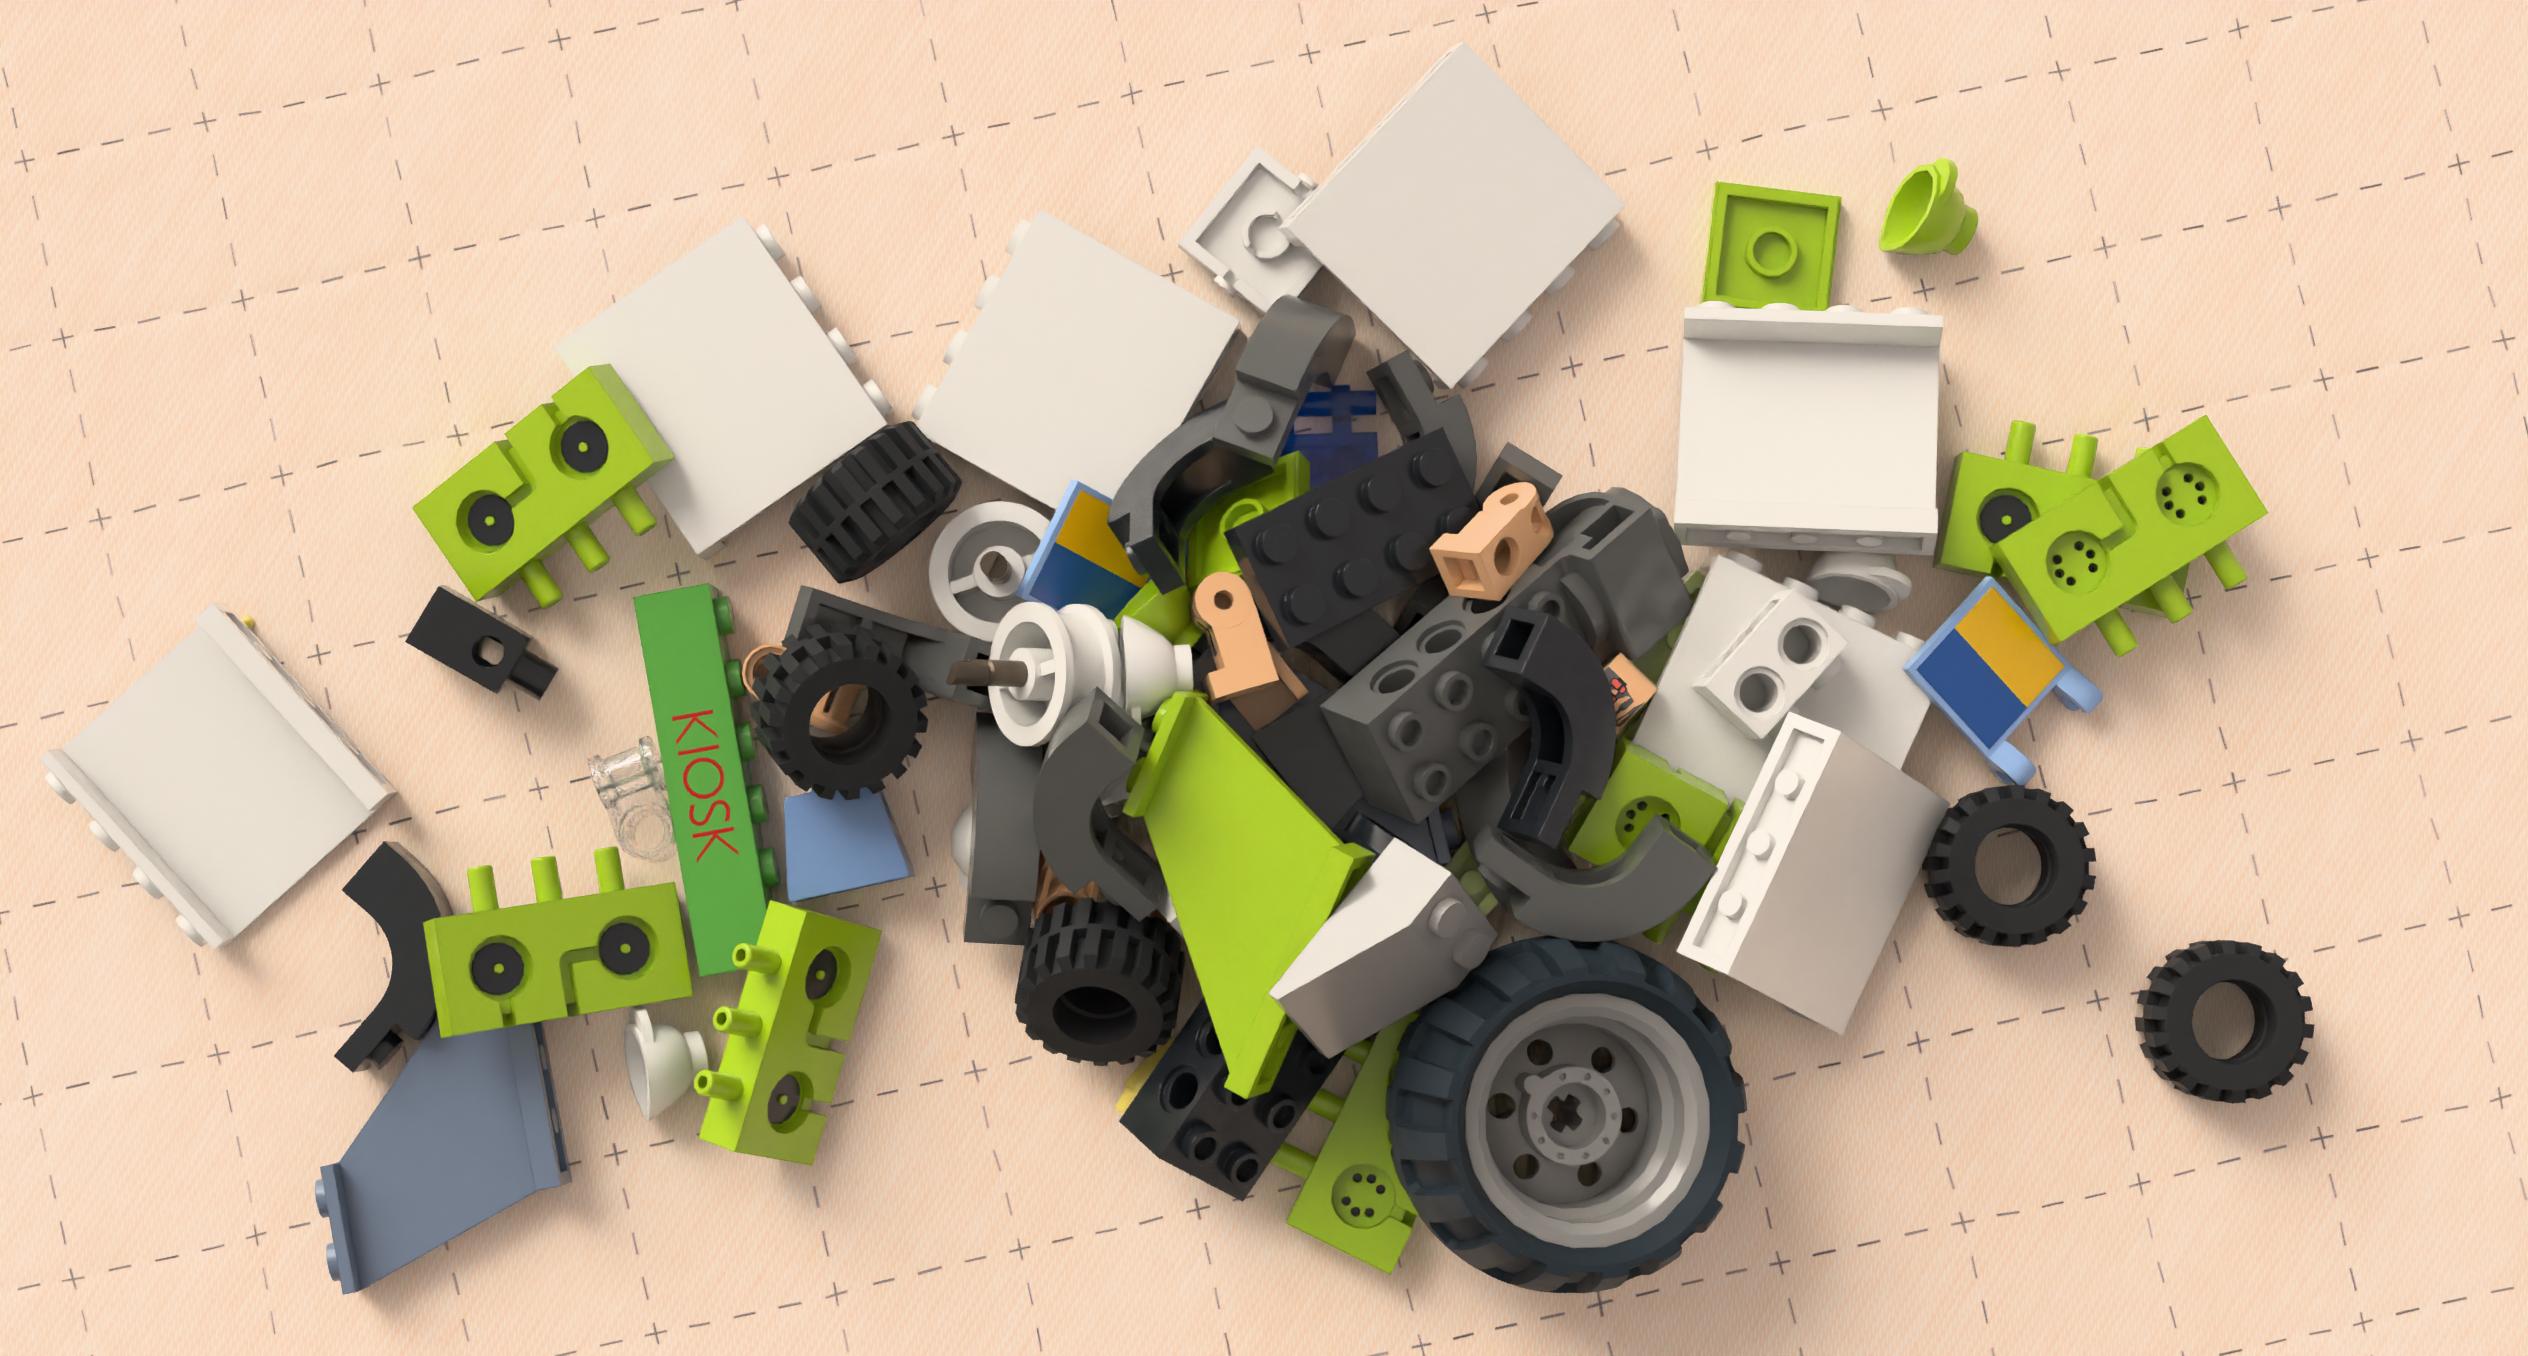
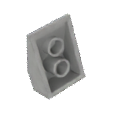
[1268,837,1499,1059]

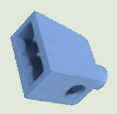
[784,787,915,902]

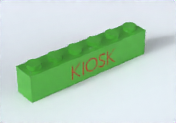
[633,583,780,977]

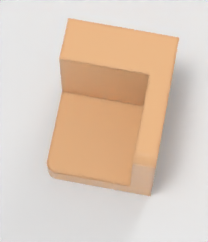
[1230,642,1309,732]

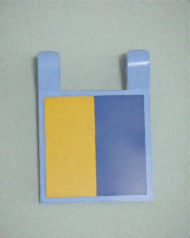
[1015,479,1188,646]
[1902,576,2103,785]

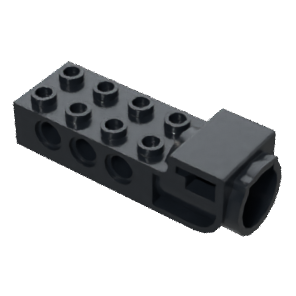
[1119,811,1436,1202]

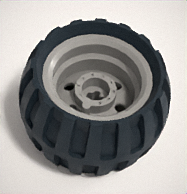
[1385,935,1747,1293]

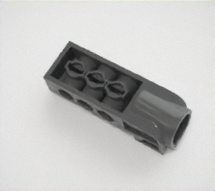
[1320,487,1693,825]

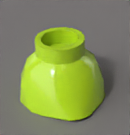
[1879,158,1978,255]
[1113,579,1203,648]

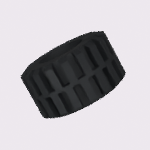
[788,421,962,584]
[750,622,928,800]
[1922,785,2096,947]
[1014,898,1185,1066]
[2135,940,2314,1104]

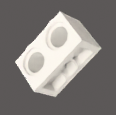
[1692,589,1849,739]

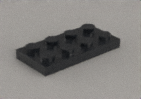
[1223,427,1481,652]

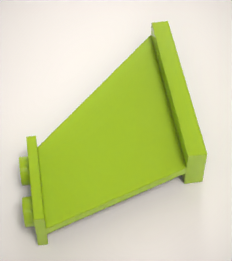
[1122,690,1376,1099]

